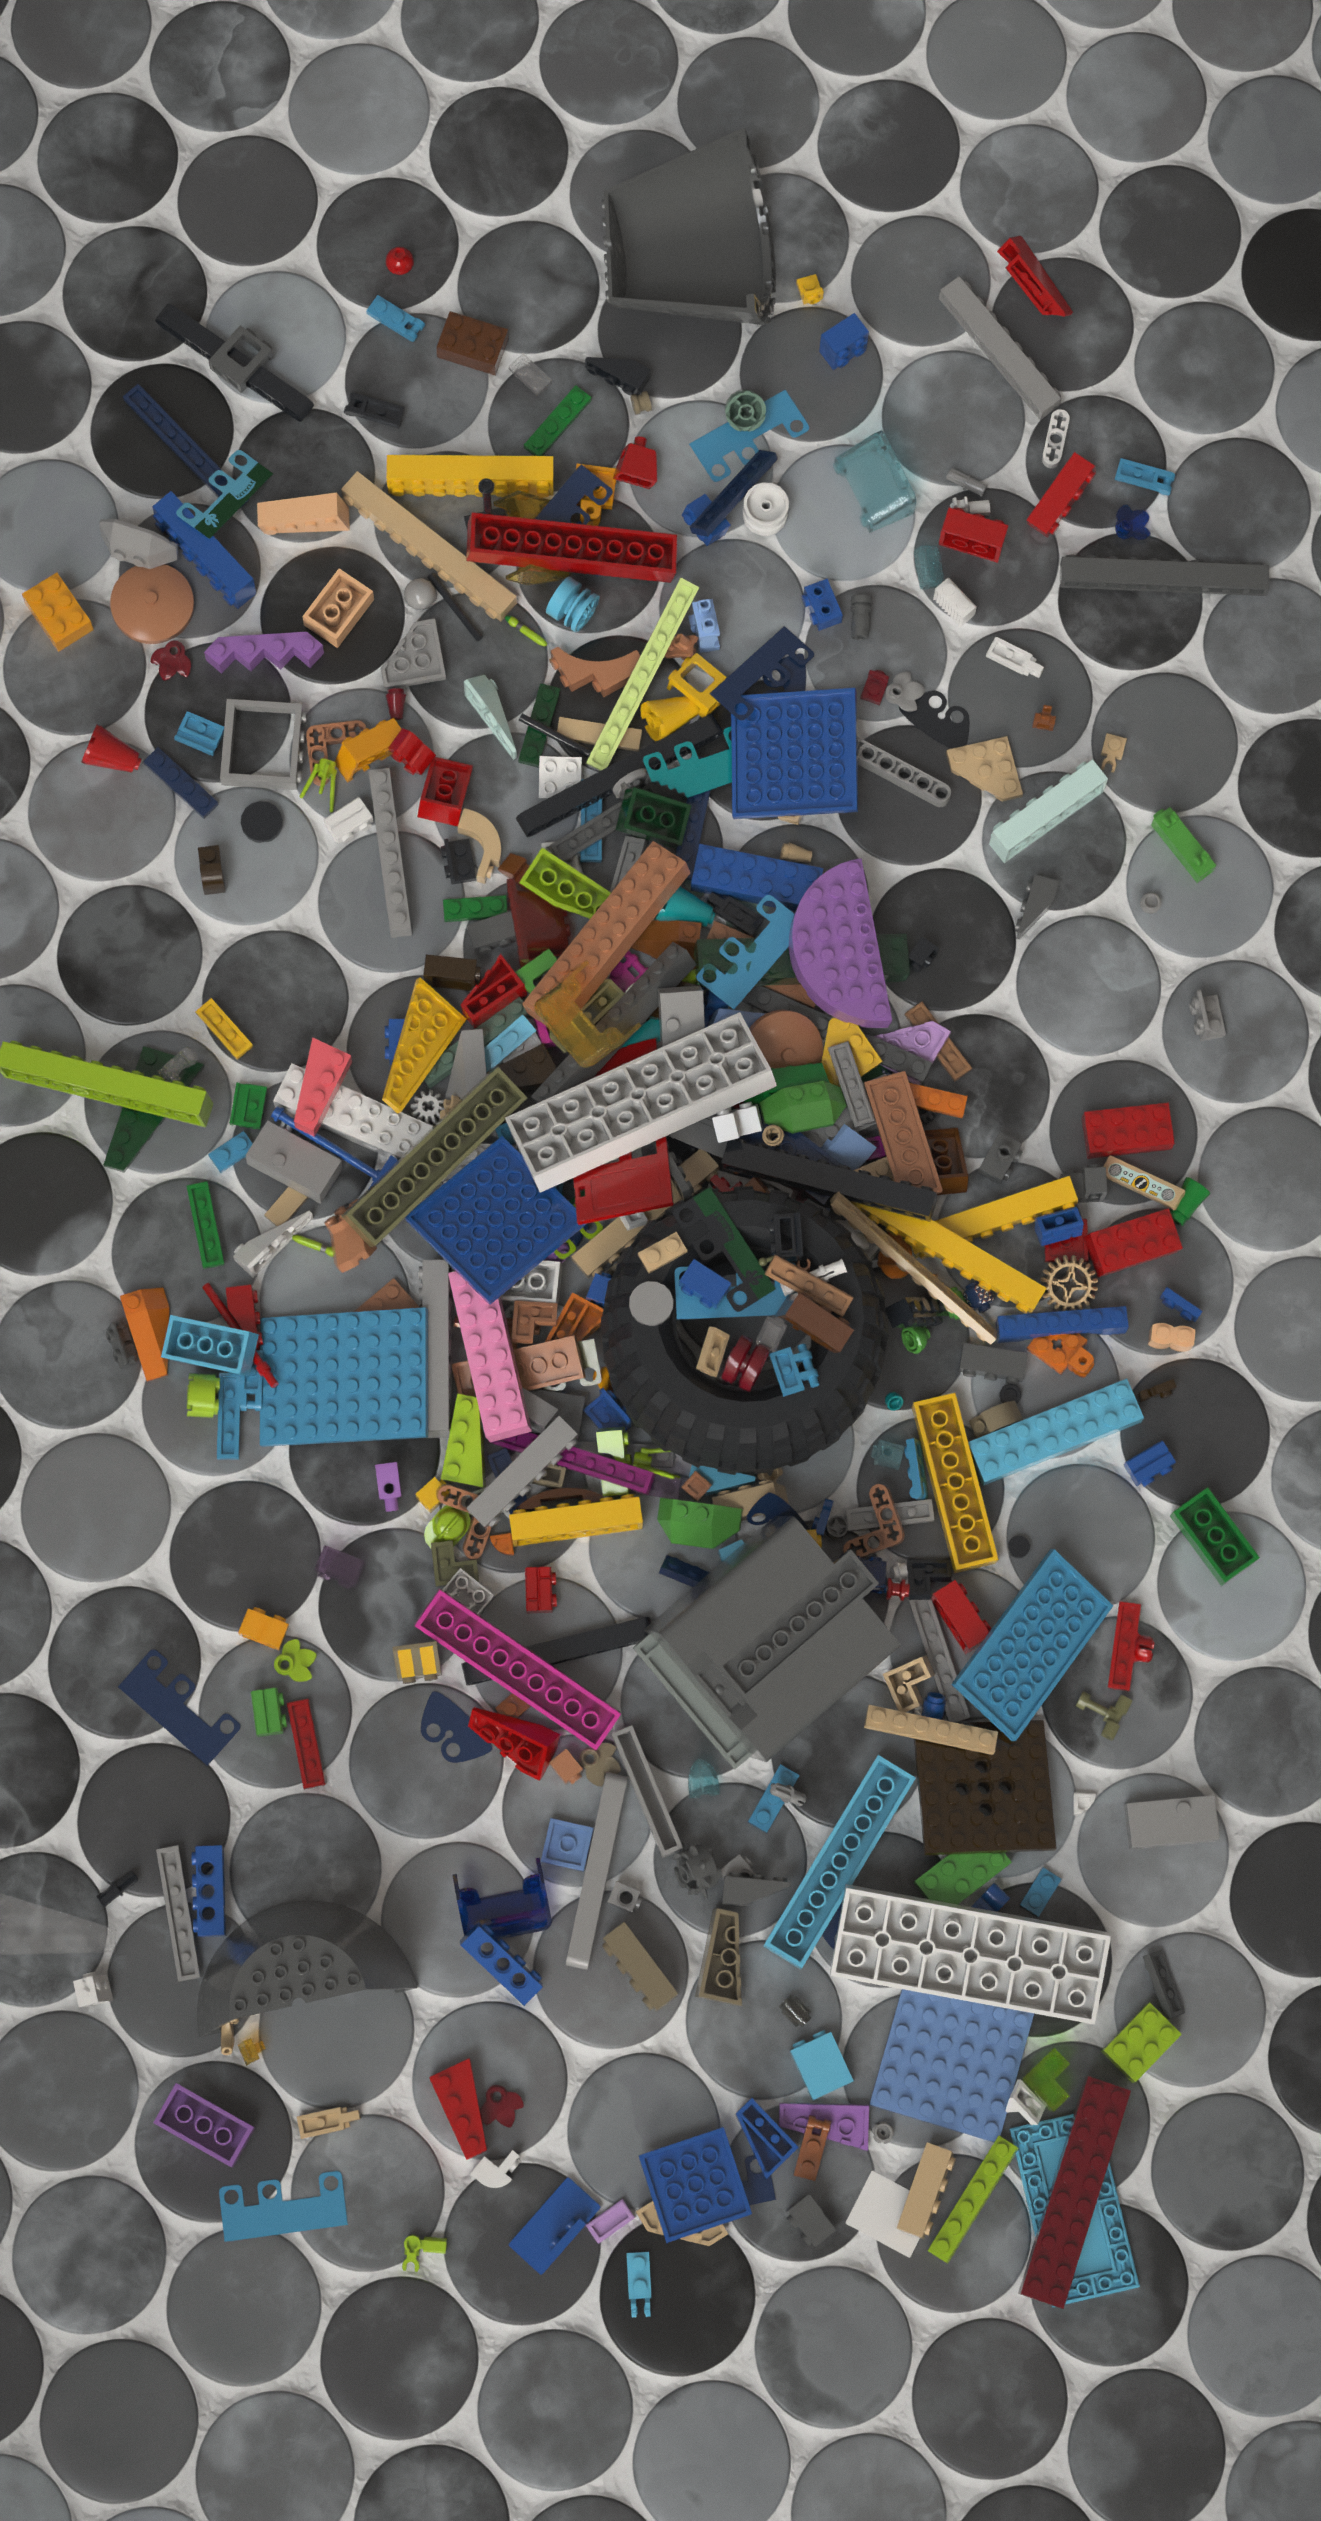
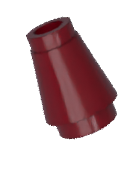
[385,688,406,720]

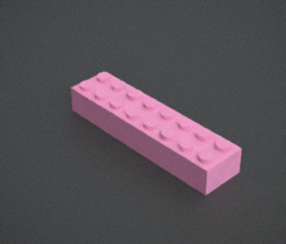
[448,1271,532,1442]

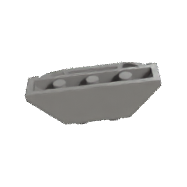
[99,519,179,569]

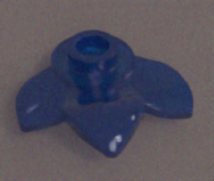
[1115,505,1151,540]

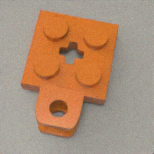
[1027,1333,1094,1378]

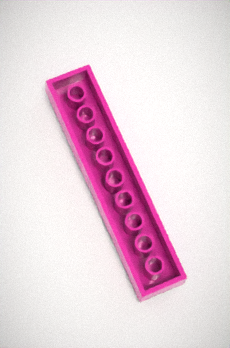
[414,1588,621,1750]

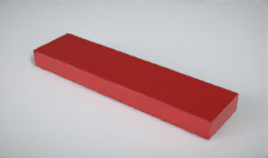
[287,1699,326,1790]

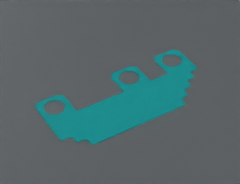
[643,727,732,798]

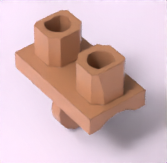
[664,634,698,660]

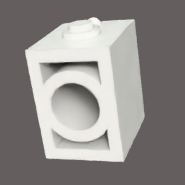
[73,1972,113,2008]

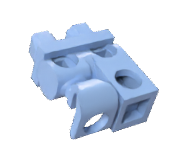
[688,599,720,653]

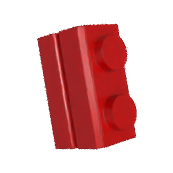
[525,1567,557,1614]

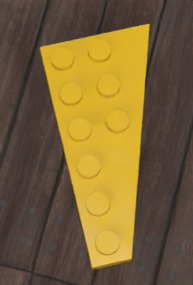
[382,977,467,1114]

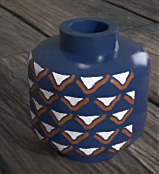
[963,1281,995,1313]

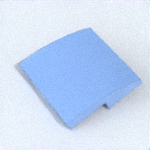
[821,1124,877,1171]

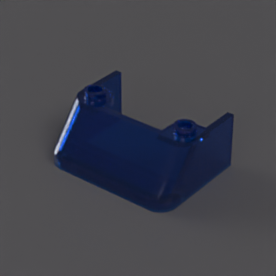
[452,1857,552,1940]

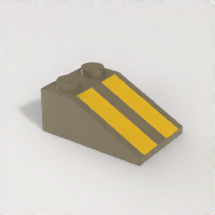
[392,1641,442,1684]

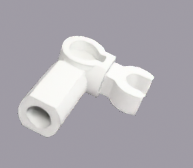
[950,496,990,516]

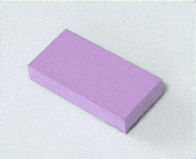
[586,2199,635,2244]

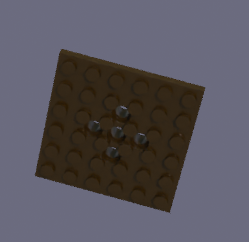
[914,1720,1057,1855]

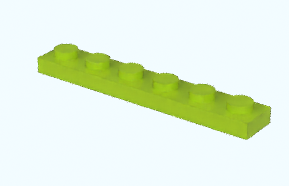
[928,2136,1019,2264]

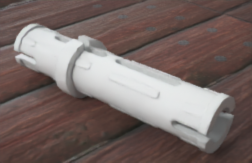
[780,1259,847,1297]

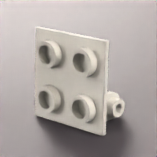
[539,756,582,798]

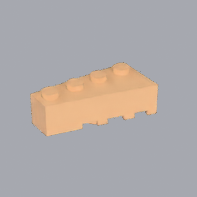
[257,493,350,535]

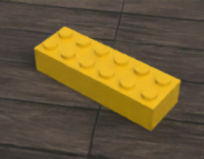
[509,1494,643,1547]

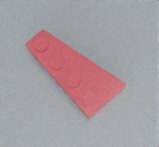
[294,1038,352,1137]

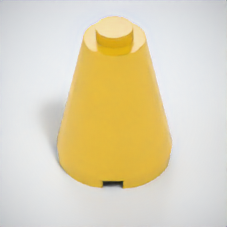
[640,696,700,741]

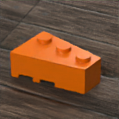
[545,1292,603,1342]

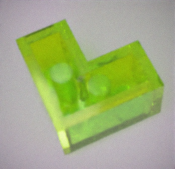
[1021,2048,1070,2113]

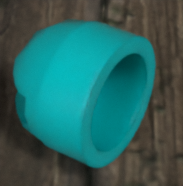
[885,1391,903,1411]

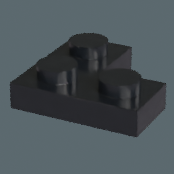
[907,1559,952,1600]

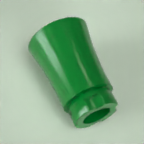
[1169,1177,1211,1226]

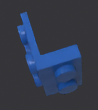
[583,1388,631,1432]

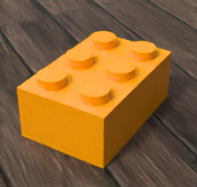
[22,572,93,652]

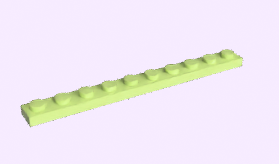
[586,578,699,771]

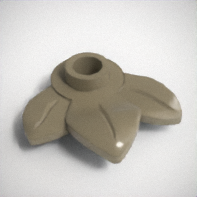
[579,1743,621,1787]

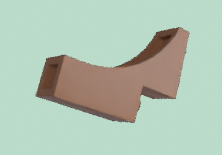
[549,647,640,697]

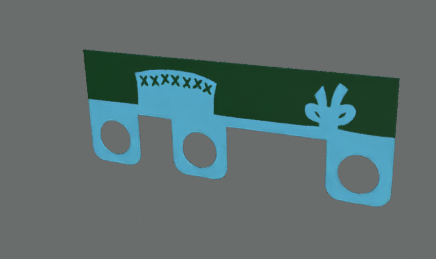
[176,450,273,539]

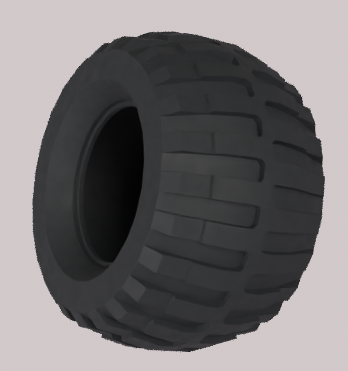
[601,1186,889,1475]

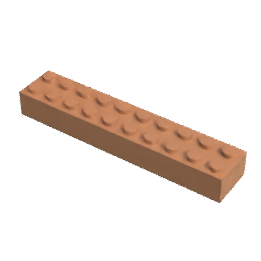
[522,841,690,1035]

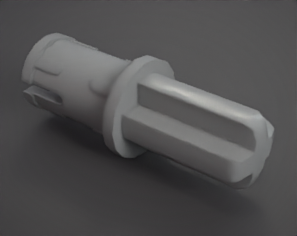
[946,468,987,497]
[770,1783,806,1806]

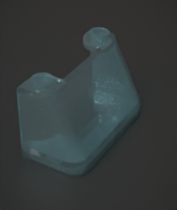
[833,430,916,533]

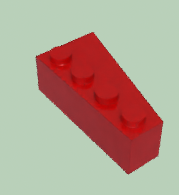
[1026,452,1096,538]
[429,2058,487,2160]

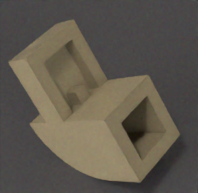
[969,1401,1023,1439]

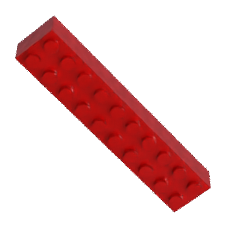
[466,512,677,583]

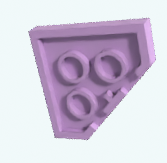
[874,1021,951,1085]

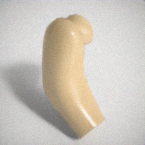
[221,2018,239,2055]

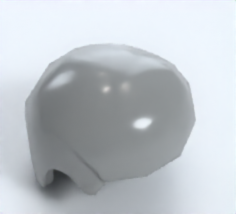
[404,578,437,610]

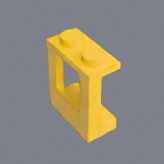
[667,653,727,718]

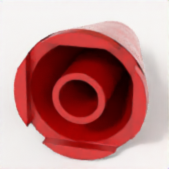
[81,724,142,773]

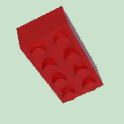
[1081,1102,1175,1159]
[1084,1208,1183,1278]

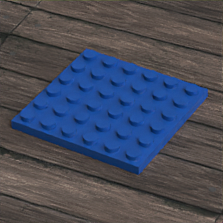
[731,688,858,819]
[405,1136,586,1305]

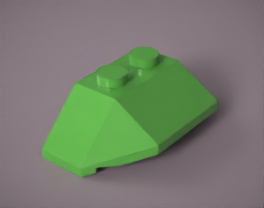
[759,1081,847,1134]
[657,1498,743,1549]

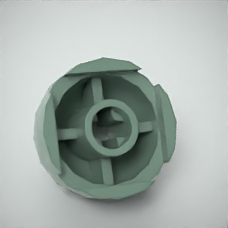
[725,389,766,432]

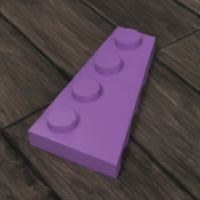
[779,2103,869,2151]

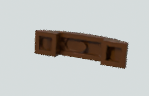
[516,1488,604,1512]

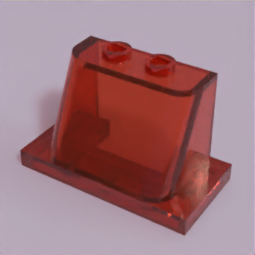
[506,878,571,968]

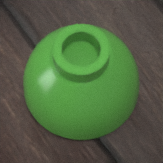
[901,1327,930,1354]

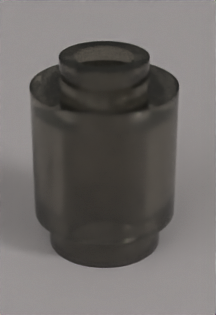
[779,1994,812,2027]

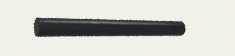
[427,573,483,641]
[519,713,592,757]

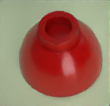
[385,246,414,275]

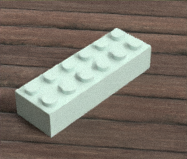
[989,759,1108,863]

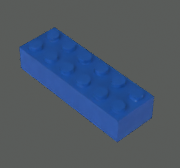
[152,491,256,609]
[691,844,824,911]

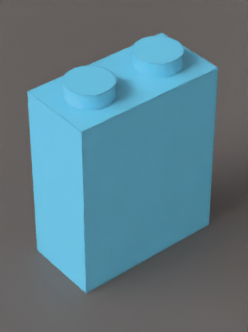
[790,2030,854,2101]

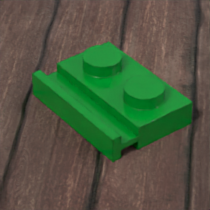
[229,1082,267,1130]

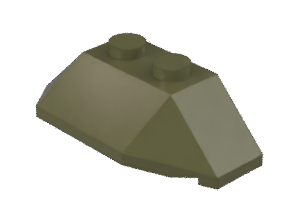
[549,979,625,1054]

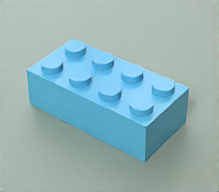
[161,1315,259,1377]

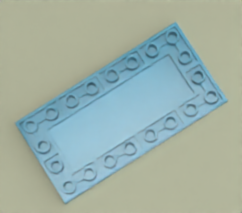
[1009,2114,1140,2307]

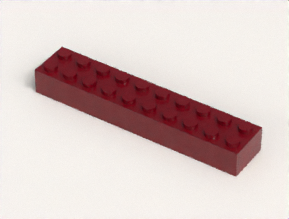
[1018,2076,1131,2309]

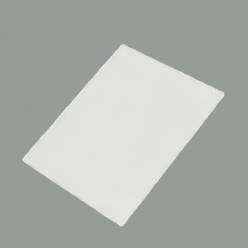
[846,2171,920,2258]

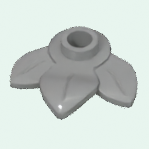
[885,672,925,711]

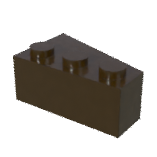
[486,1043,556,1093]

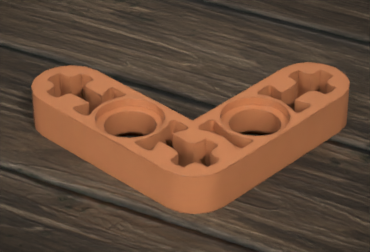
[306,720,366,786]
[436,1484,491,1559]
[843,1484,905,1559]

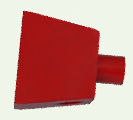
[613,436,657,489]

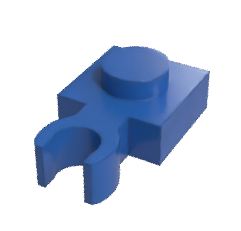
[812,1498,834,1538]

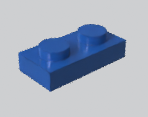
[1160,1287,1203,1322]

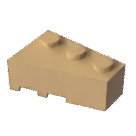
[712,1480,789,1521]

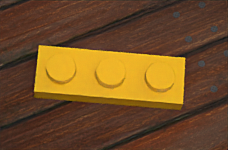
[195,998,253,1060]

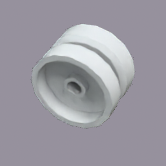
[743,482,789,536]

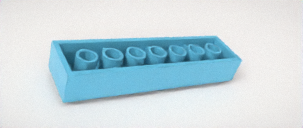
[968,1379,1144,1486]

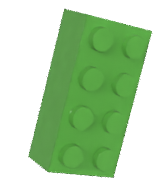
[914,1852,1012,1905]

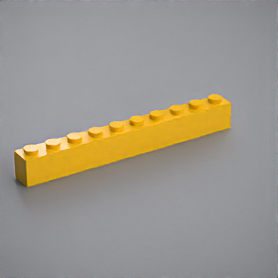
[851,1202,1047,1313]

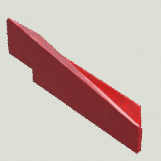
[997,236,1073,317]

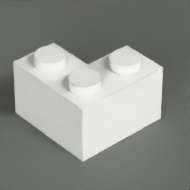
[712,1102,764,1143]

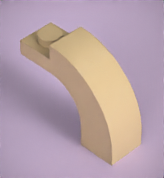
[458,808,502,884]

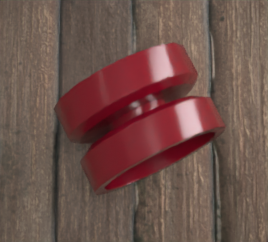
[721,1334,771,1392]

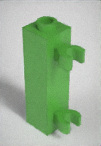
[1151,807,1217,883]

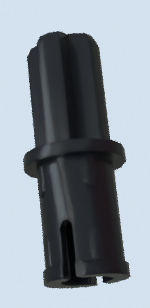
[96,1871,138,1907]

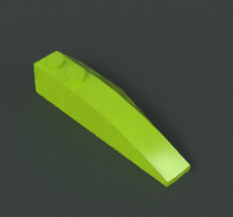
[519,848,611,919]

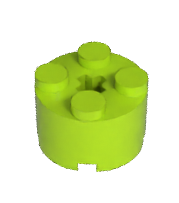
[187,1373,220,1418]

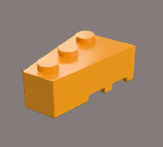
[334,718,401,783]

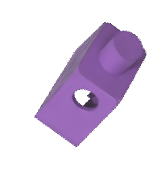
[375,1462,402,1512]

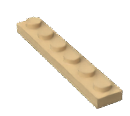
[864,1705,998,1755]

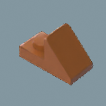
[498,853,533,894]

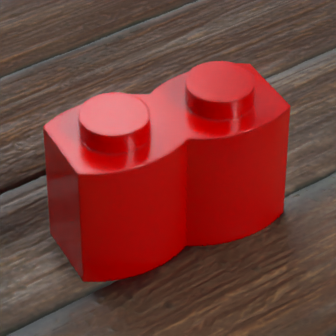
[388,728,436,776]

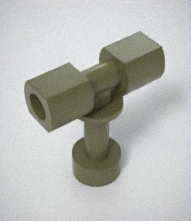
[1076,1691,1132,1741]

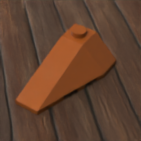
[631,920,701,970]

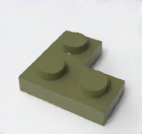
[431,1540,479,1587]

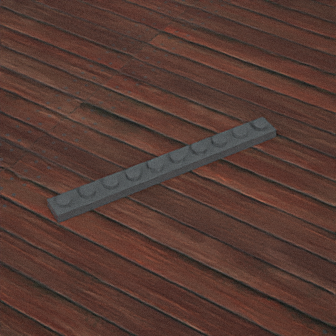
[741,984,932,1083]

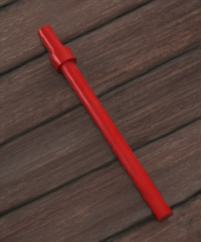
[202,1283,279,1388]

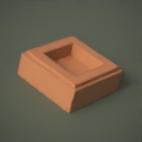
[681,1471,712,1502]

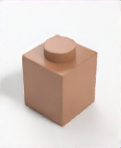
[549,1749,583,1785]

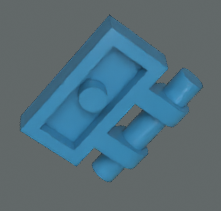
[769,1344,819,1397]

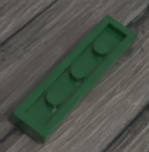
[518,683,560,768]

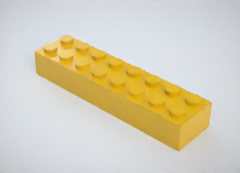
[386,455,554,498]
[912,1393,998,1574]

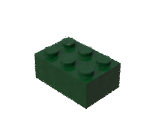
[615,787,691,848]

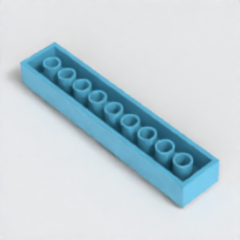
[763,1755,916,1970]

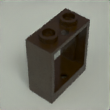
[423,954,481,991]

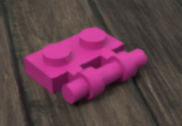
[609,950,648,993]

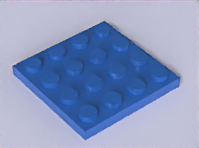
[638,2127,752,2243]

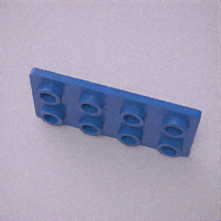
[509,2177,600,2275]

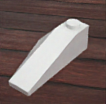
[233,1211,313,1278]

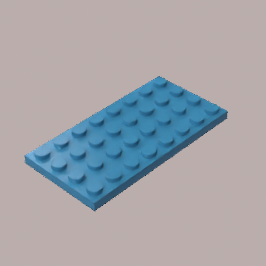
[951,1549,1113,1741]

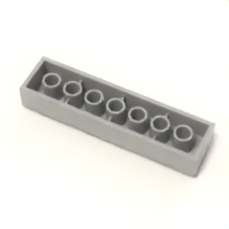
[419,1260,453,1438]

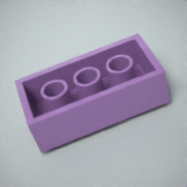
[153,2083,255,2168]

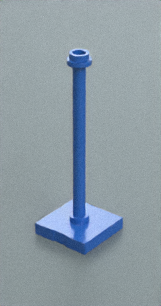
[271,1106,398,1188]

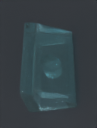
[913,545,945,589]

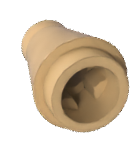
[780,842,812,864]
[762,1125,784,1146]

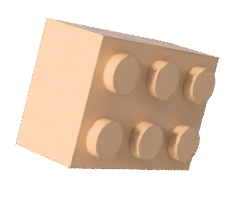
[302,569,374,648]

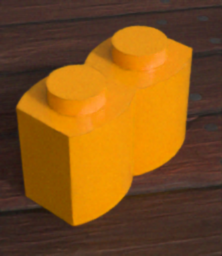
[238,1607,289,1650]

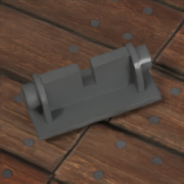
[106,1322,138,1369]

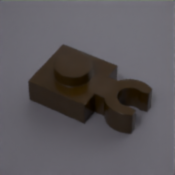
[1137,1379,1177,1402]

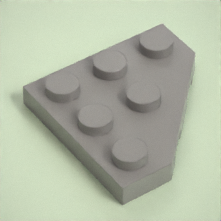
[381,618,446,690]

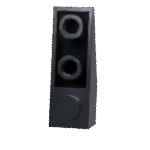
[585,357,651,395]

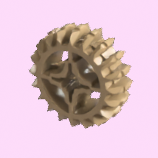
[1040,1255,1098,1311]

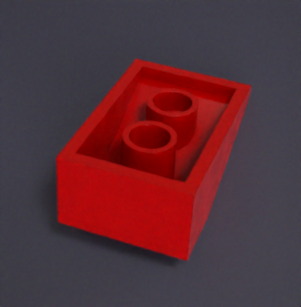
[417,757,473,827]

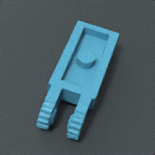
[627,2252,651,2318]

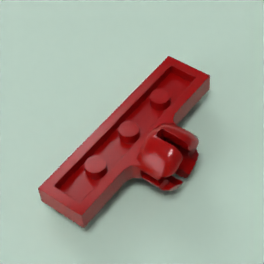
[1108,1601,1154,1691]

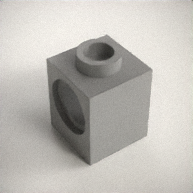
[607,1881,643,1914]

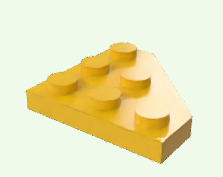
[821,1018,883,1087]

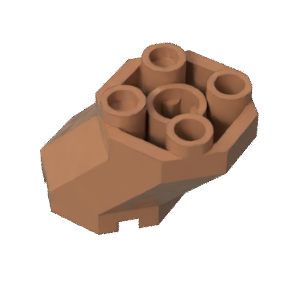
[324,1198,377,1273]

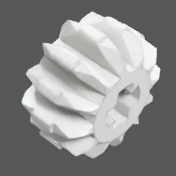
[411,1090,444,1125]

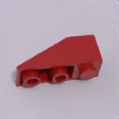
[226,1285,263,1350]

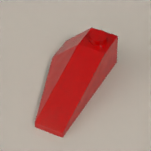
[468,1707,560,1781]

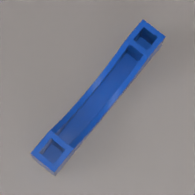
[996,1306,1129,1343]

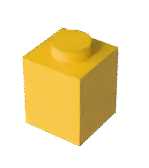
[415,1477,450,1513]

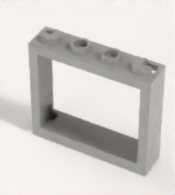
[220,699,307,790]

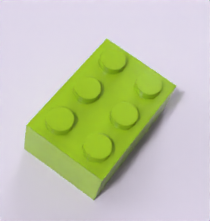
[1101,2002,1182,2083]

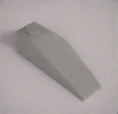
[445,1029,486,1100]

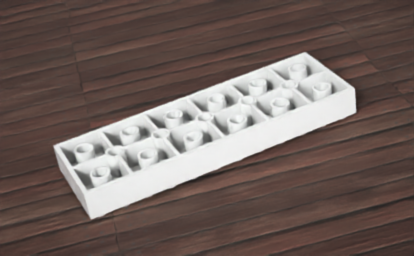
[505,1012,777,1193]
[830,1884,1111,2024]

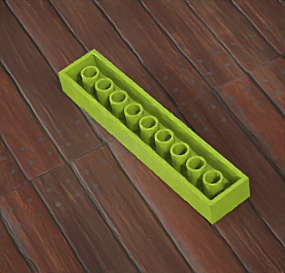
[0,1041,213,1127]

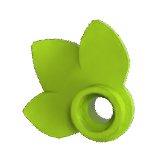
[274,1639,317,1682]

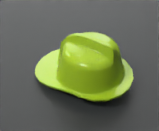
[424,1505,470,1548]

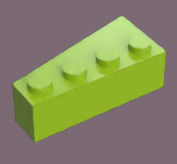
[441,1394,486,1488]

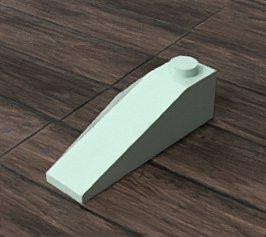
[464,675,517,760]

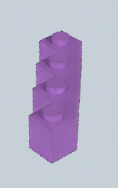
[204,632,324,674]

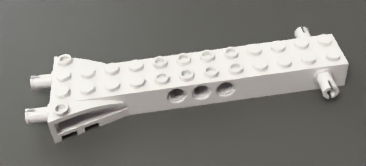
[273,1063,521,1183]

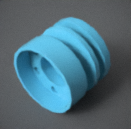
[546,577,600,633]

